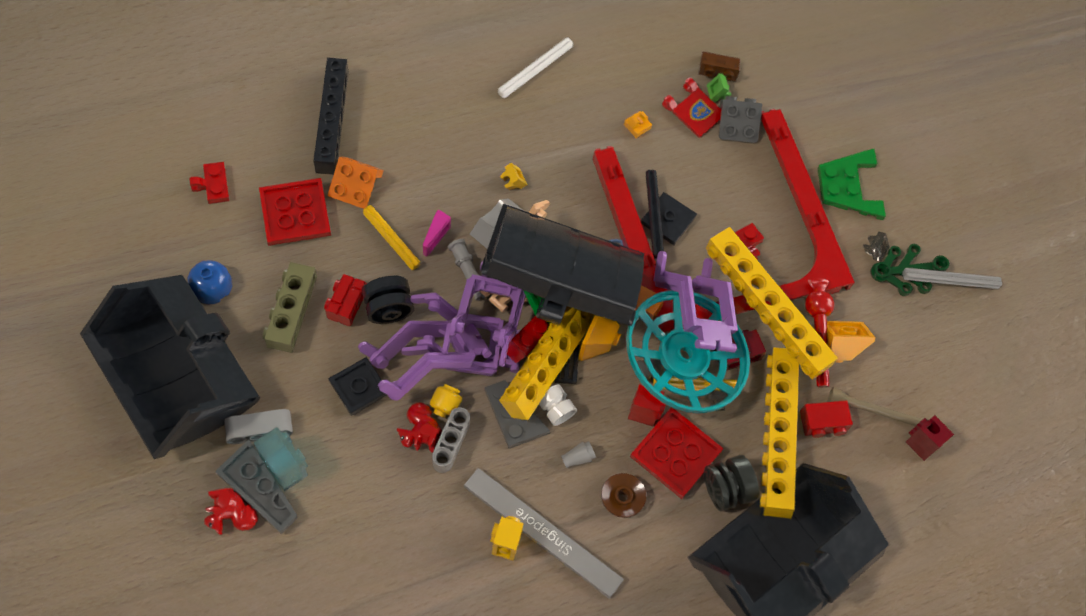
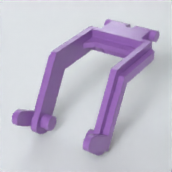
[653,251,738,352]
[442,261,526,367]
[401,293,520,376]
[358,321,492,400]

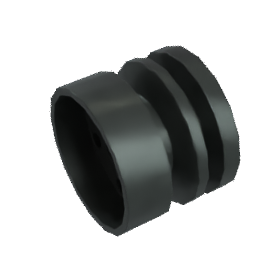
[704,455,759,512]

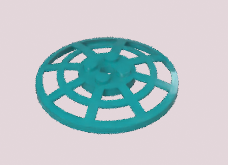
[626,290,750,414]

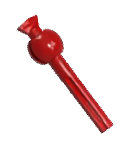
[805,278,835,388]

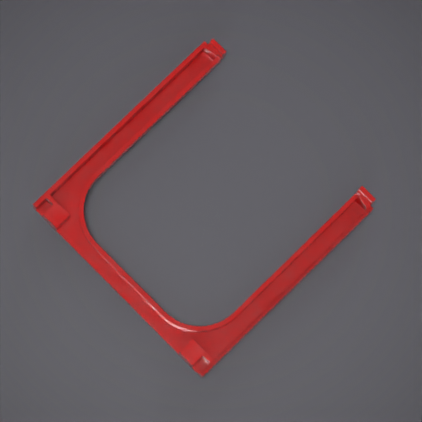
[592,108,855,339]

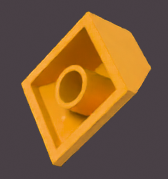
[578,315,621,361]
[827,321,875,363]

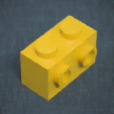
[490,516,524,561]

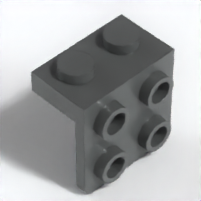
[719,96,762,143]

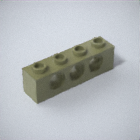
[263,262,317,353]

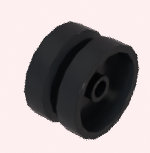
[362,275,414,324]

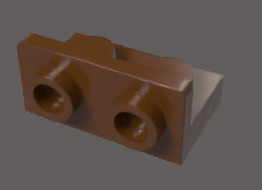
[698,51,740,82]

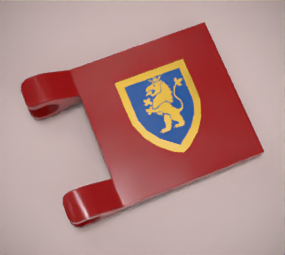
[662,78,721,138]

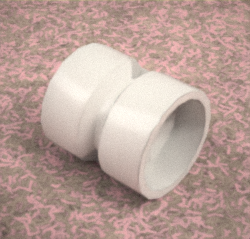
[539,384,577,426]

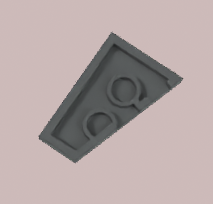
[484,380,550,449]

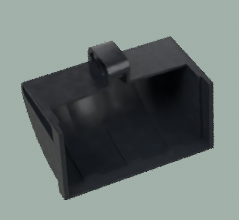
[480,204,645,326]
[80,275,260,459]
[687,463,889,616]

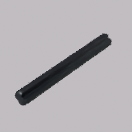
[646,169,664,259]

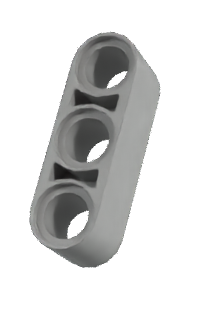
[432,407,470,473]
[225,409,293,444]

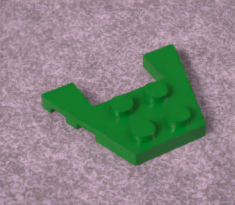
[817,149,886,220]

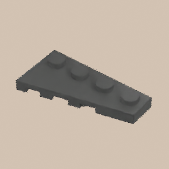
[215,439,298,534]

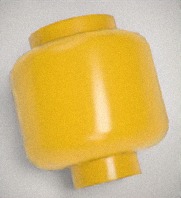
[430,384,462,418]

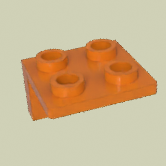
[328,157,384,209]

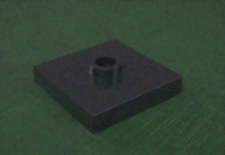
[641,192,697,245]
[328,357,387,416]

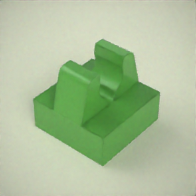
[707,73,731,102]

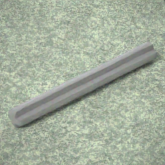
[902,268,1002,289]

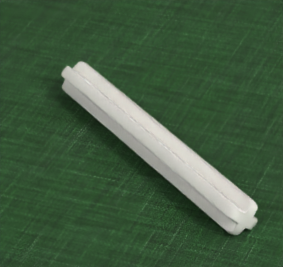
[498,38,573,98]

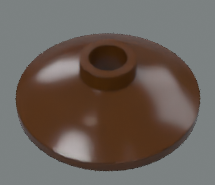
[601,473,646,518]

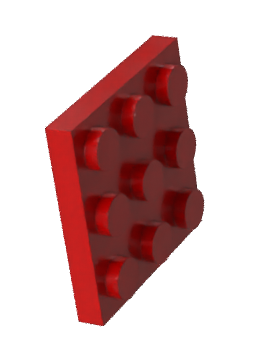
[259,178,331,246]
[630,407,724,499]

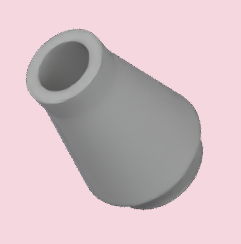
[561,441,596,468]

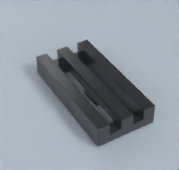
[555,343,579,385]

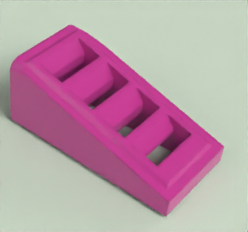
[423,210,451,257]

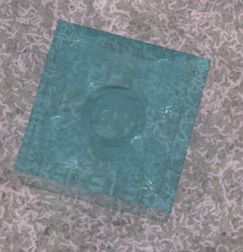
[253,427,308,491]

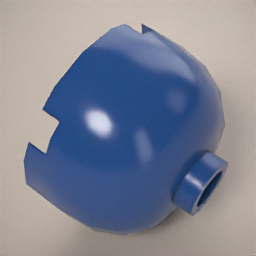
[187,260,232,304]

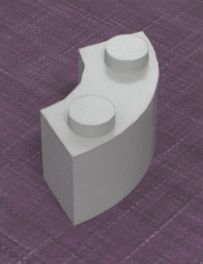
[470,198,524,248]

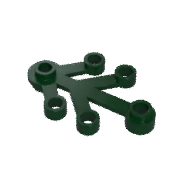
[870,244,950,296]

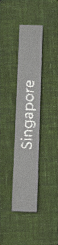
[464,468,624,599]

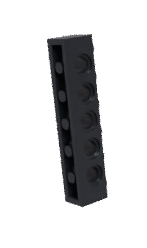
[313,57,349,175]

